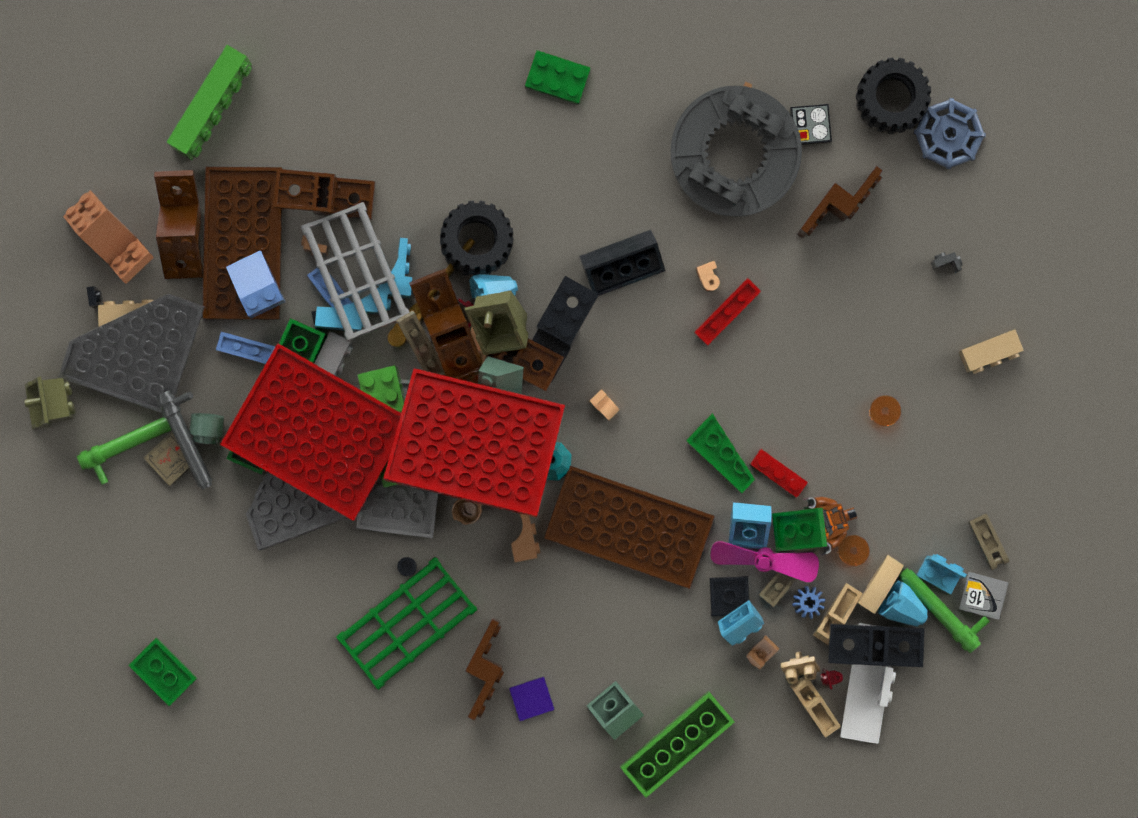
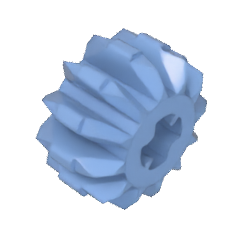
[792,586,825,619]

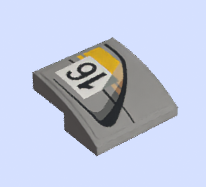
[959,572,1009,620]

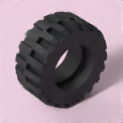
[856,58,931,134]
[440,201,514,276]

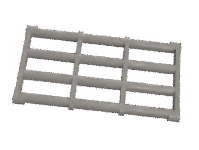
[300,202,409,342]

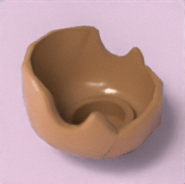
[451,499,482,525]

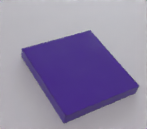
[509,677,555,721]

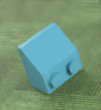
[728,502,771,549]
[718,600,764,646]

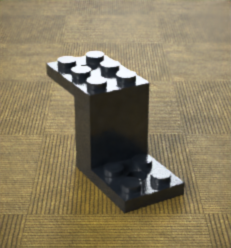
[532,276,599,383]

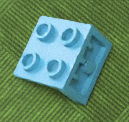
[917,554,967,594]

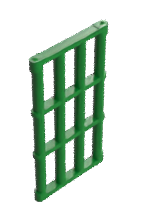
[336,557,478,690]

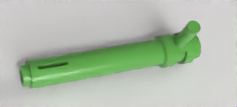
[77,417,171,485]
[899,568,990,653]

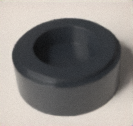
[397,557,417,576]

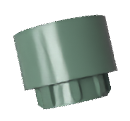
[190,413,224,444]

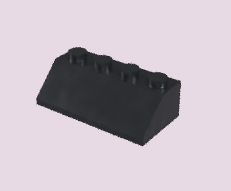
[579,230,666,296]

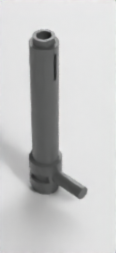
[156,390,213,490]

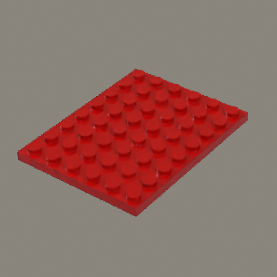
[220,343,401,521]
[383,368,565,518]

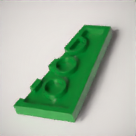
[686,413,755,494]

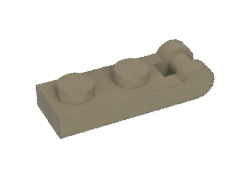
[968,513,1009,570]

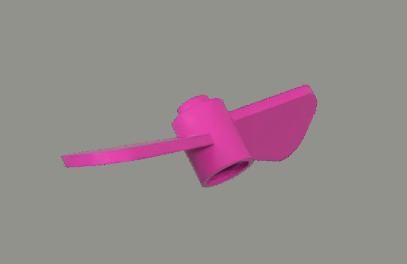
[710,541,819,582]

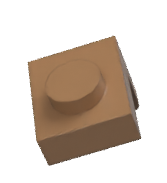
[301,235,329,256]
[746,635,779,670]

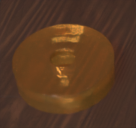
[869,395,901,426]
[838,535,870,566]

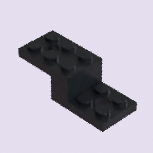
[828,624,925,667]

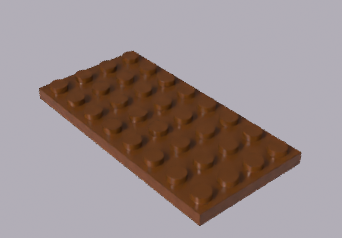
[203,167,283,320]
[544,466,715,589]

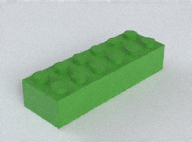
[167,45,252,160]
[357,365,405,488]
[620,691,734,798]

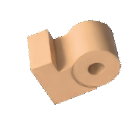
[696,261,720,292]
[589,389,620,421]

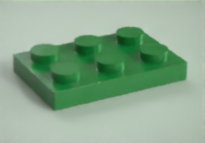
[525,50,591,105]
[772,508,827,552]
[128,638,198,706]

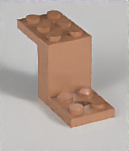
[63,190,154,284]

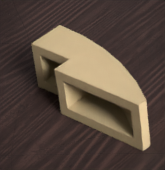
[857,555,904,614]
[813,583,863,645]
[790,676,841,738]

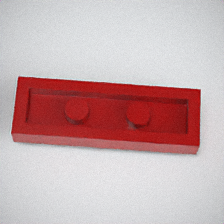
[749,449,808,498]

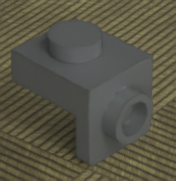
[931,252,963,273]

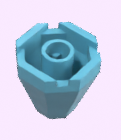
[469,274,518,299]
[878,580,928,627]

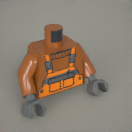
[803,497,857,556]

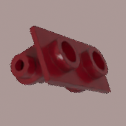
[820,668,843,690]

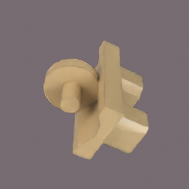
[781,652,820,684]

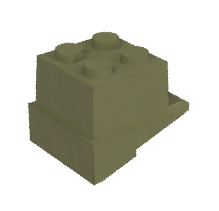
[465,291,529,355]
[25,377,76,430]

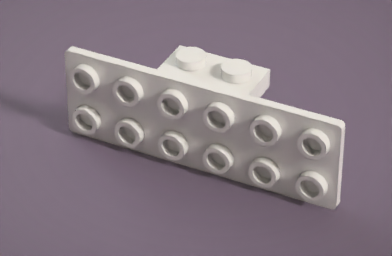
[840,623,896,744]

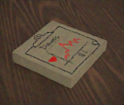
[144,432,190,486]

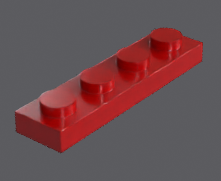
[694,278,761,346]

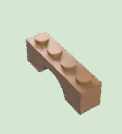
[511,514,540,562]

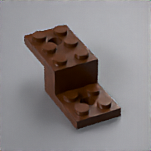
[797,166,883,238]
[273,169,375,220]
[488,338,564,391]
[465,618,504,721]

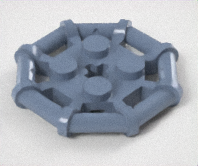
[914,98,986,169]

